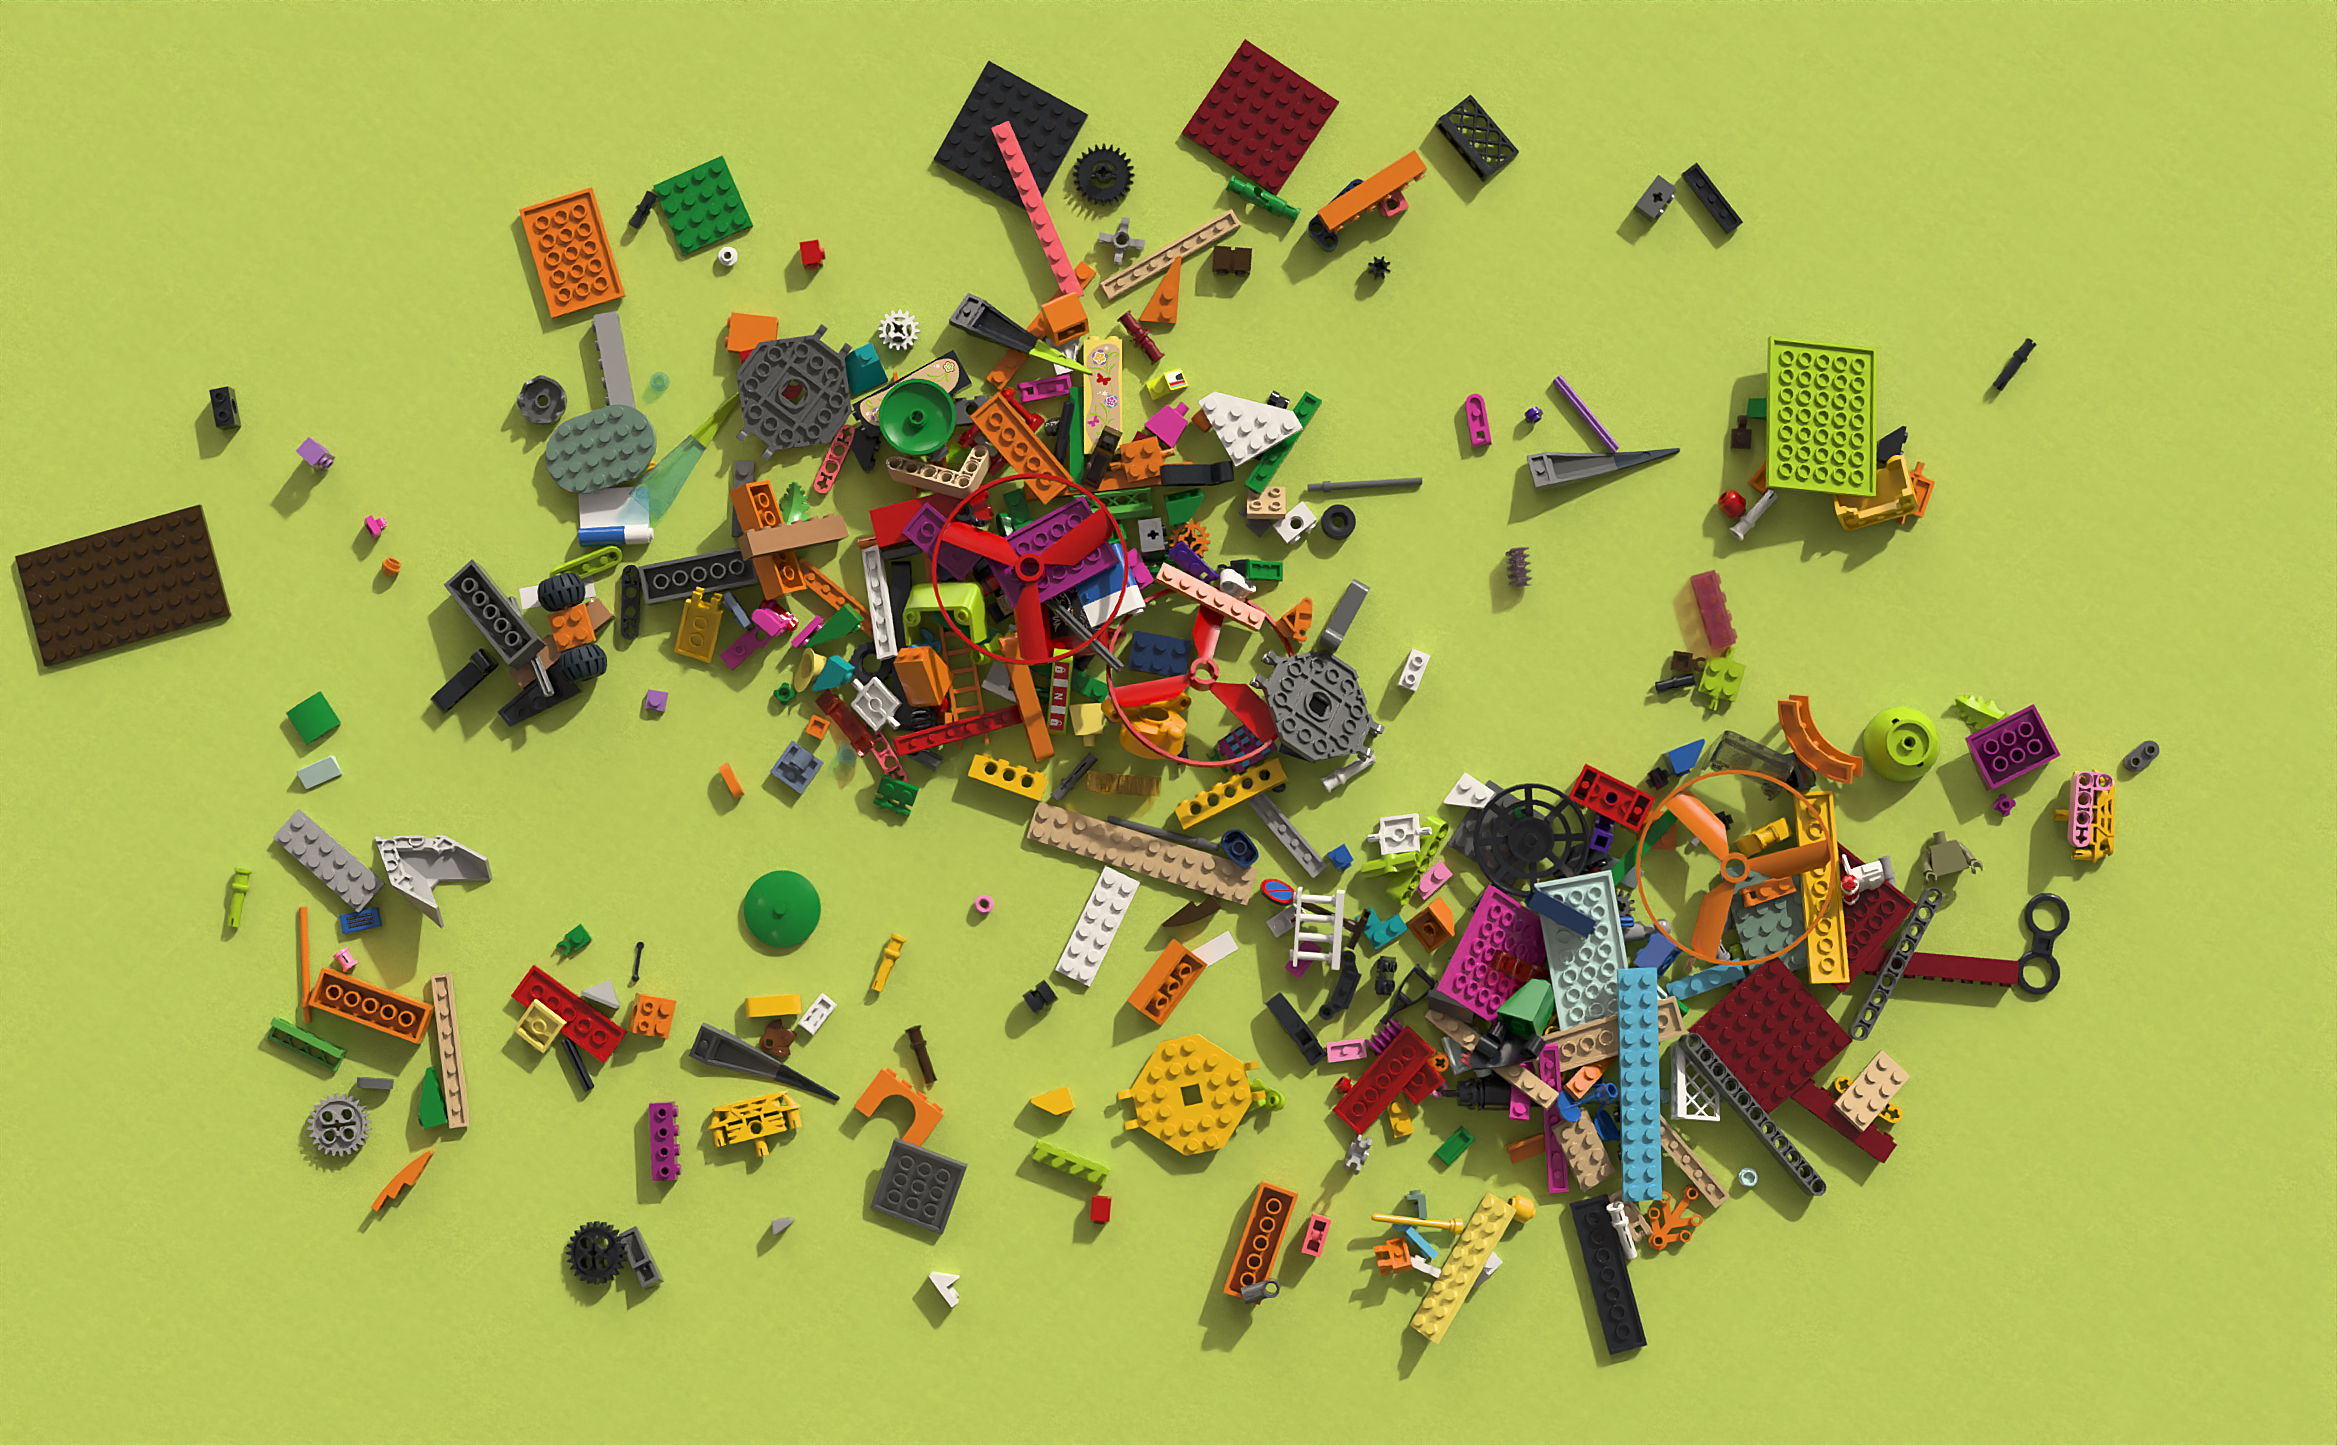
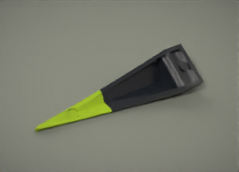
[949,293,1093,376]

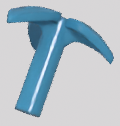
[908,628,941,653]

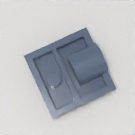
[770,741,824,794]

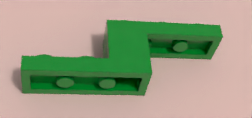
[1003,488,1033,531]

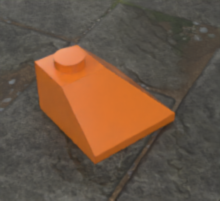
[1405,896,1455,954]

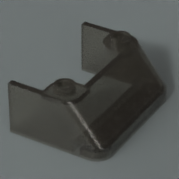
[1701,730,1796,802]

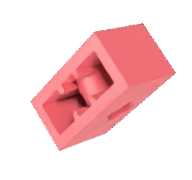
[1301,1212,1331,1258]

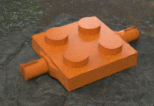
[1110,436,1175,483]
[1896,462,1935,525]

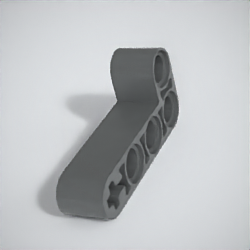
[1318,579,1371,653]

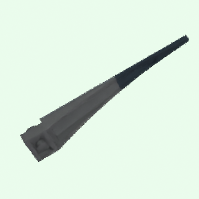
[1527,448,1680,491]
[689,1022,840,1101]

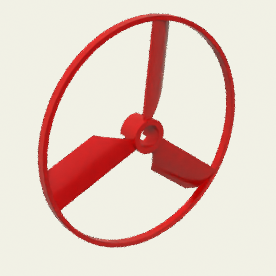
[932,473,1129,666]
[1106,586,1295,768]

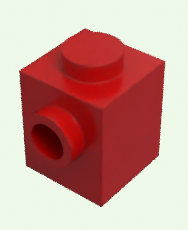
[799,240,826,270]

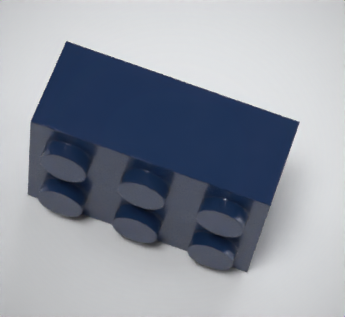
[1128,631,1192,677]

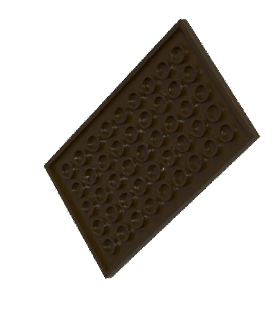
[15,504,232,667]

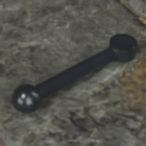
[632,942,644,982]

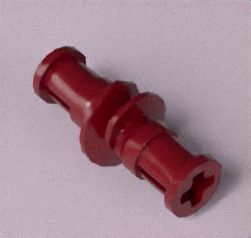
[1117,310,1165,365]

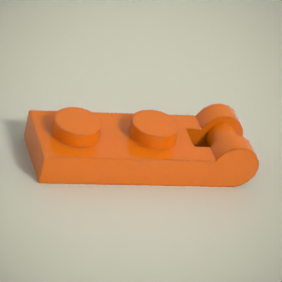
[1738,876,1796,908]

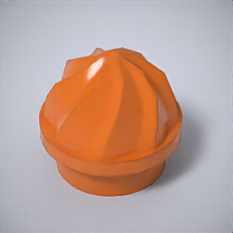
[382,557,401,577]

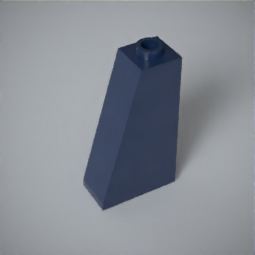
[1524,885,1597,938]

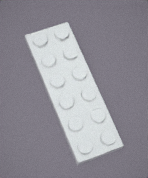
[1055,866,1140,987]

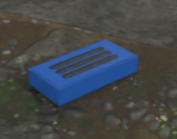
[339,907,382,934]

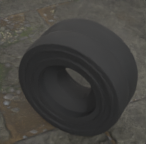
[1321,504,1356,540]

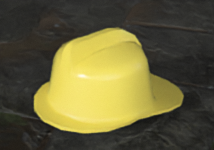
[794,647,827,692]

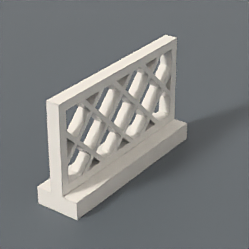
[1671,1040,1720,1122]

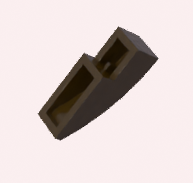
[1081,425,1123,489]
[1162,895,1221,927]

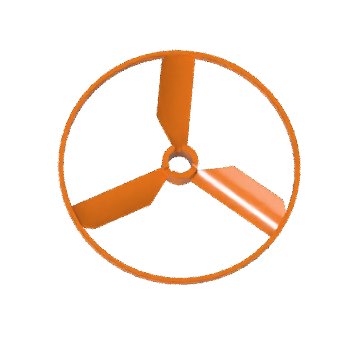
[1636,770,1835,966]

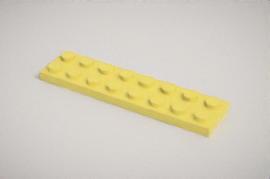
[1410,1192,1517,1344]

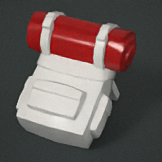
[1841,854,1885,906]

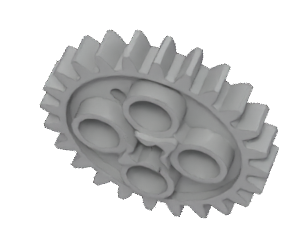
[307,1093,372,1156]

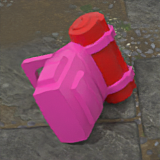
[749,599,799,648]

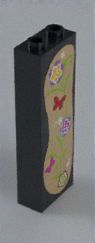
[851,350,972,441]

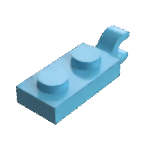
[1392,1215,1438,1259]

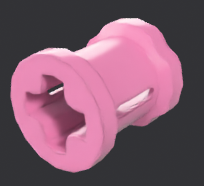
[333,947,359,973]

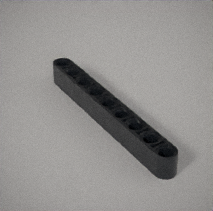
[891,561,913,731]

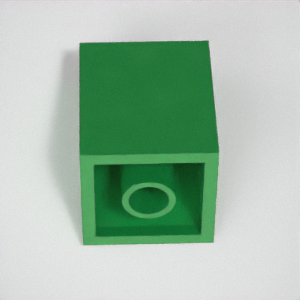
[1497,978,1555,1039]

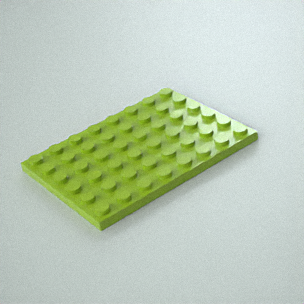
[1766,336,1877,498]

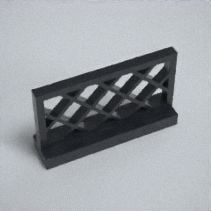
[1435,94,1519,182]

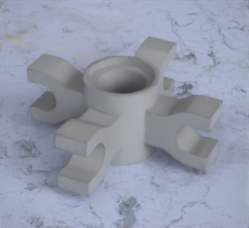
[1098,217,1145,265]
[1343,1134,1373,1175]

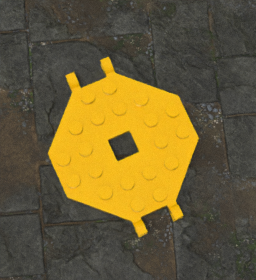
[1117,1034,1266,1156]

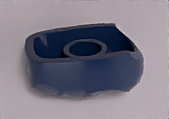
[1221,829,1259,869]

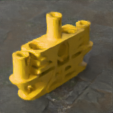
[2053,768,2115,864]
[707,1090,802,1157]

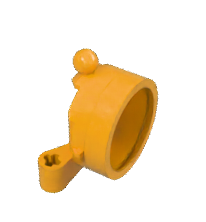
[1101,691,1191,759]

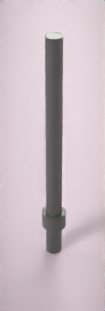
[1307,477,1422,493]
[1107,815,1220,851]

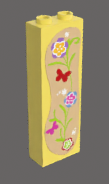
[1084,336,1123,456]

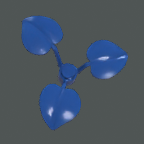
[1557,1065,1621,1141]

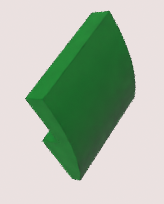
[286,691,341,745]

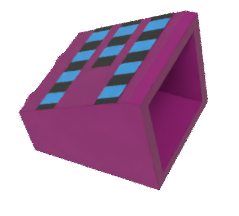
[1217,724,1278,774]

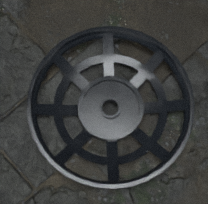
[1473,783,1590,898]

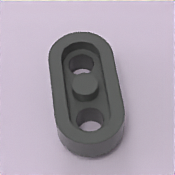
[2123,740,2159,772]

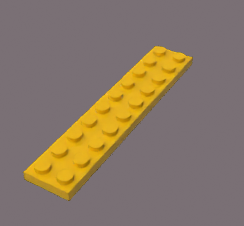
[1793,791,1850,984]

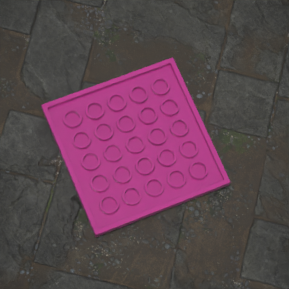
[1436,885,1547,1024]

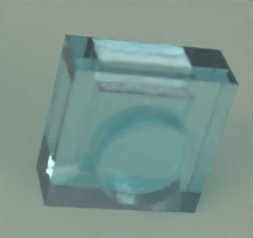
[835,742,860,767]

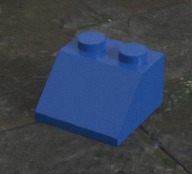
[1662,738,1705,777]
[1634,932,1683,979]

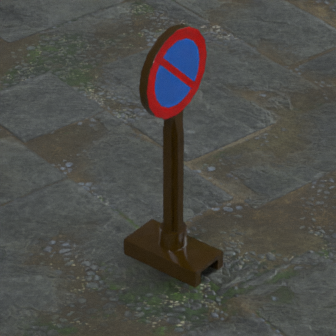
[1260,878,1371,950]

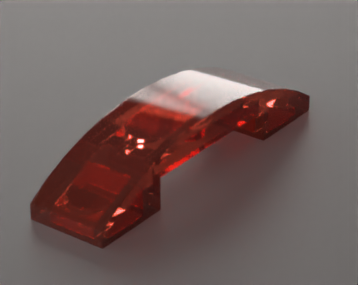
[815,689,876,758]

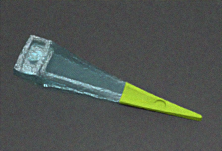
[629,392,740,520]

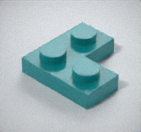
[1355,907,1408,950]

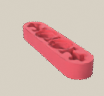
[814,424,855,494]
[862,722,908,783]

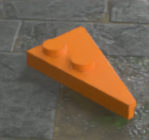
[1140,256,1182,324]

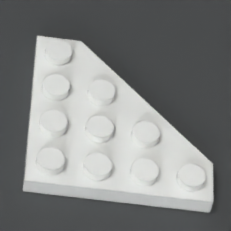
[1198,392,1303,468]

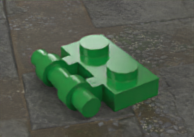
[873,774,919,818]

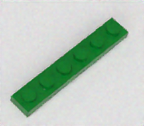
[1244,391,1322,496]

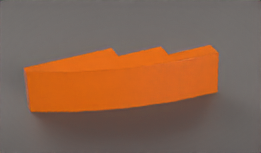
[370,1149,435,1211]

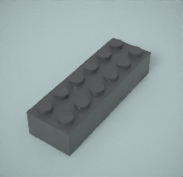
[638,547,761,606]
[444,559,547,671]

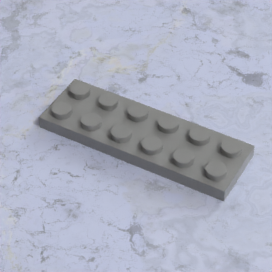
[273,809,386,913]

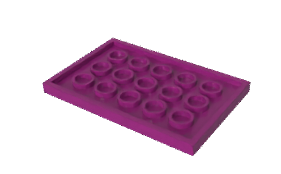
[984,496,1120,610]

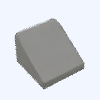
[772,1217,794,1235]

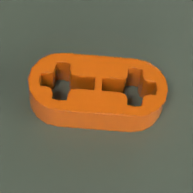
[719,763,745,799]

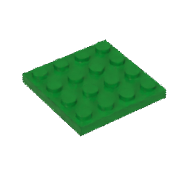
[653,155,754,256]

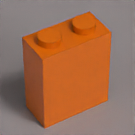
[724,312,779,354]

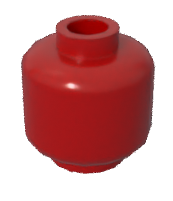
[1718,490,1746,519]

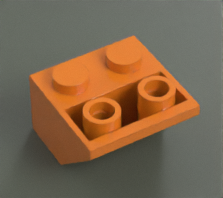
[1041,291,1090,347]

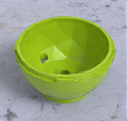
[1862,706,1940,782]

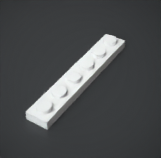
[862,545,898,661]

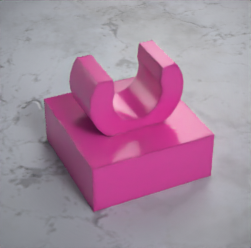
[364,515,387,540]

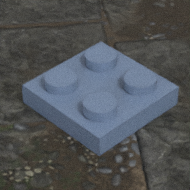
[723,592,756,631]

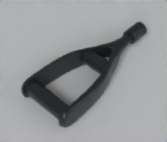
[1380,964,1438,1025]

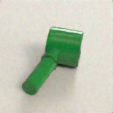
[1206,748,1229,773]

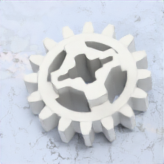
[878,309,920,352]

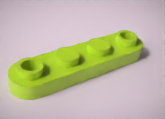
[549,545,622,579]

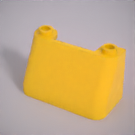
[1832,454,1919,531]

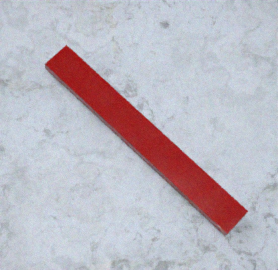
[892,698,1044,757]

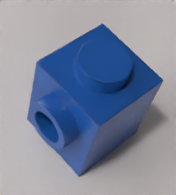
[1327,844,1354,871]

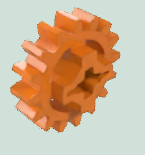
[1169,519,1211,557]

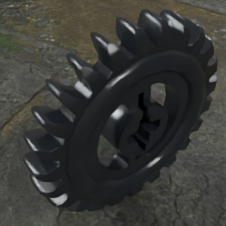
[1072,143,1135,206]

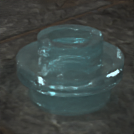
[650,372,670,391]

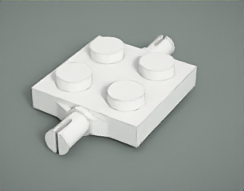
[851,677,902,732]
[1368,813,1432,856]

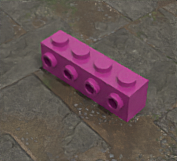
[649,1101,681,1181]

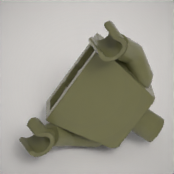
[1920,830,1983,885]

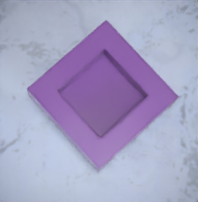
[645,689,668,712]

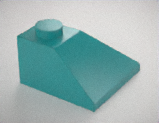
[844,342,889,396]

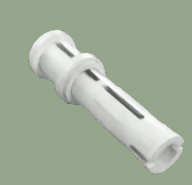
[1729,489,1778,541]
[1320,755,1377,793]
[1606,1201,1638,1259]

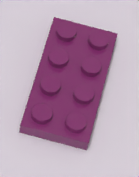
[901,502,982,582]

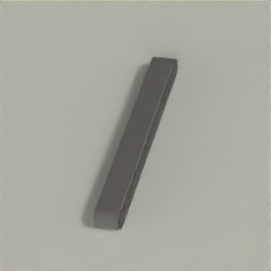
[1848,888,1943,1041]

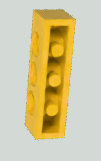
[968,752,1049,801]

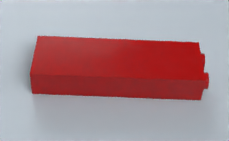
[869,483,994,550]

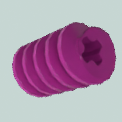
[1365,1018,1404,1057]

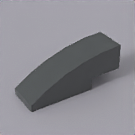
[619,1226,664,1290]

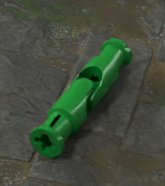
[1226,176,1301,223]

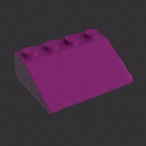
[1965,704,2061,791]

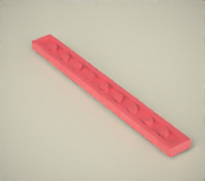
[991,121,1084,298]

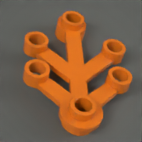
[1647,1185,1703,1250]

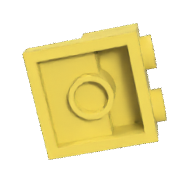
[513,999,567,1053]

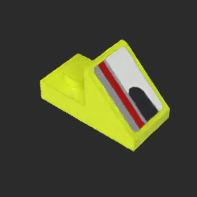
[1146,369,1188,401]

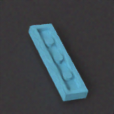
[1666,958,1746,1001]

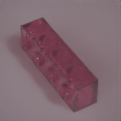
[1690,570,1738,651]

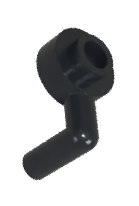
[953,502,987,528]

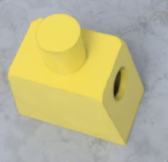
[1069,703,1105,747]

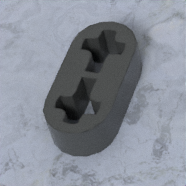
[356,1077,394,1089]

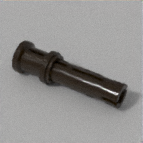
[904,1024,937,1084]

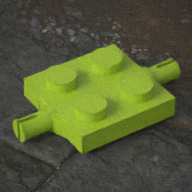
[1698,646,1746,711]

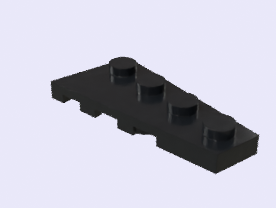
[498,663,582,727]

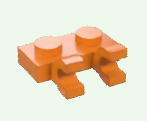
[1374,1236,1413,1277]

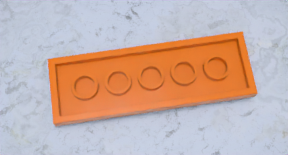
[969,392,1074,505]

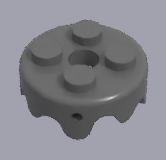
[517,375,567,425]

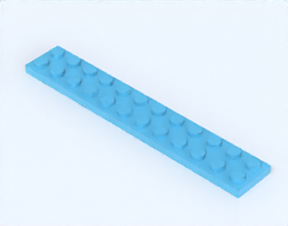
[1617,967,1662,1202]

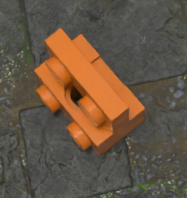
[628,992,676,1039]

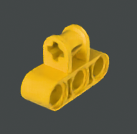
[1735,817,1793,858]

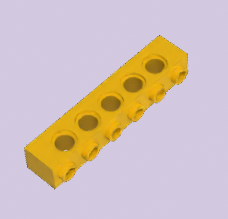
[1174,757,1289,831]

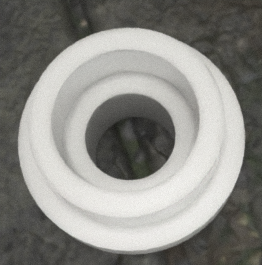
[718,247,738,266]

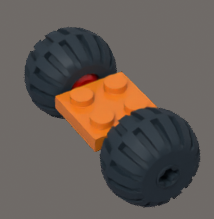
[537,573,607,683]

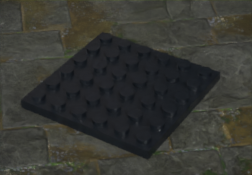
[934,60,1088,211]

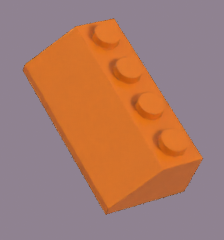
[1127,939,1208,1026]

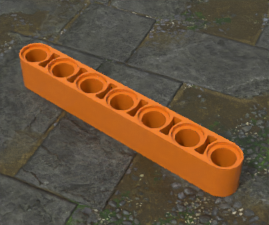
[998,632,1054,762]

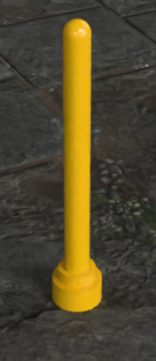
[1371,1213,1463,1235]

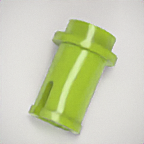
[1728,943,1747,967]

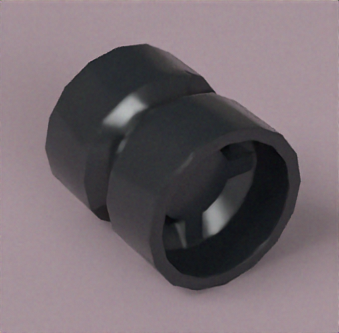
[1022,980,1058,1015]

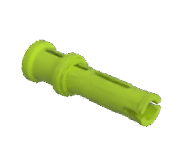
[227,868,252,927]

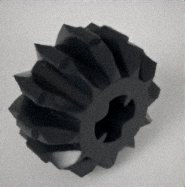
[911,706,936,732]

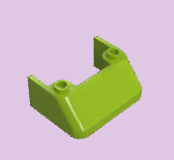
[903,581,989,646]

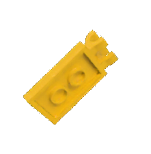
[674,587,724,663]

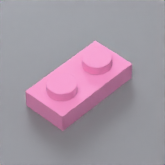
[1415,860,1453,900]
[1326,1038,1367,1063]

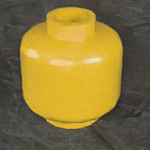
[1507,1195,1536,1223]

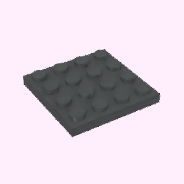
[1447,780,1553,886]
[870,1137,968,1235]

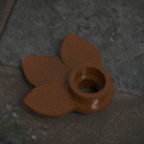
[759,1019,797,1058]

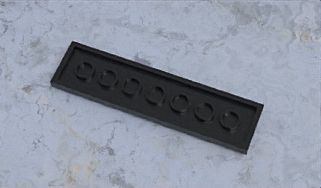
[1569,1194,1647,1355]

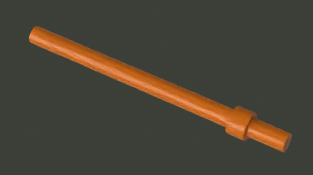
[299,907,313,1023]

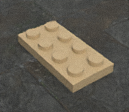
[1832,1050,1910,1132]
[1551,1107,1615,1192]

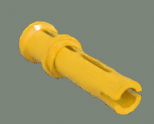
[871,933,907,992]

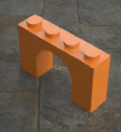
[854,1068,945,1147]

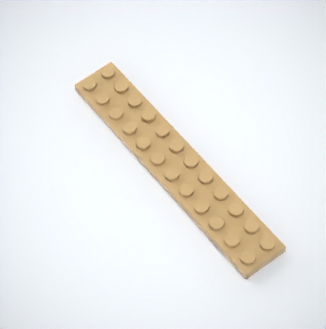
[1027,801,1258,906]

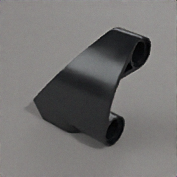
[1468,1019,1546,1069]

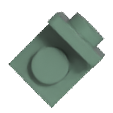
[1405,1190,1427,1219]

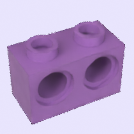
[296,437,335,471]

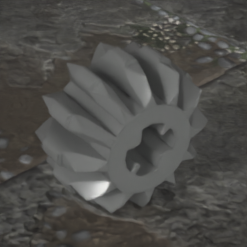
[1615,890,1636,917]

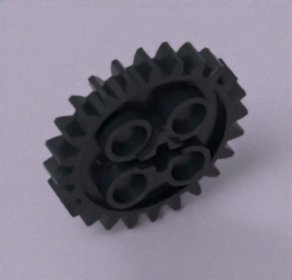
[566,1221,628,1285]

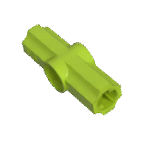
[1361,850,1421,880]

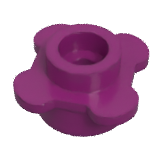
[1993,794,2016,816]

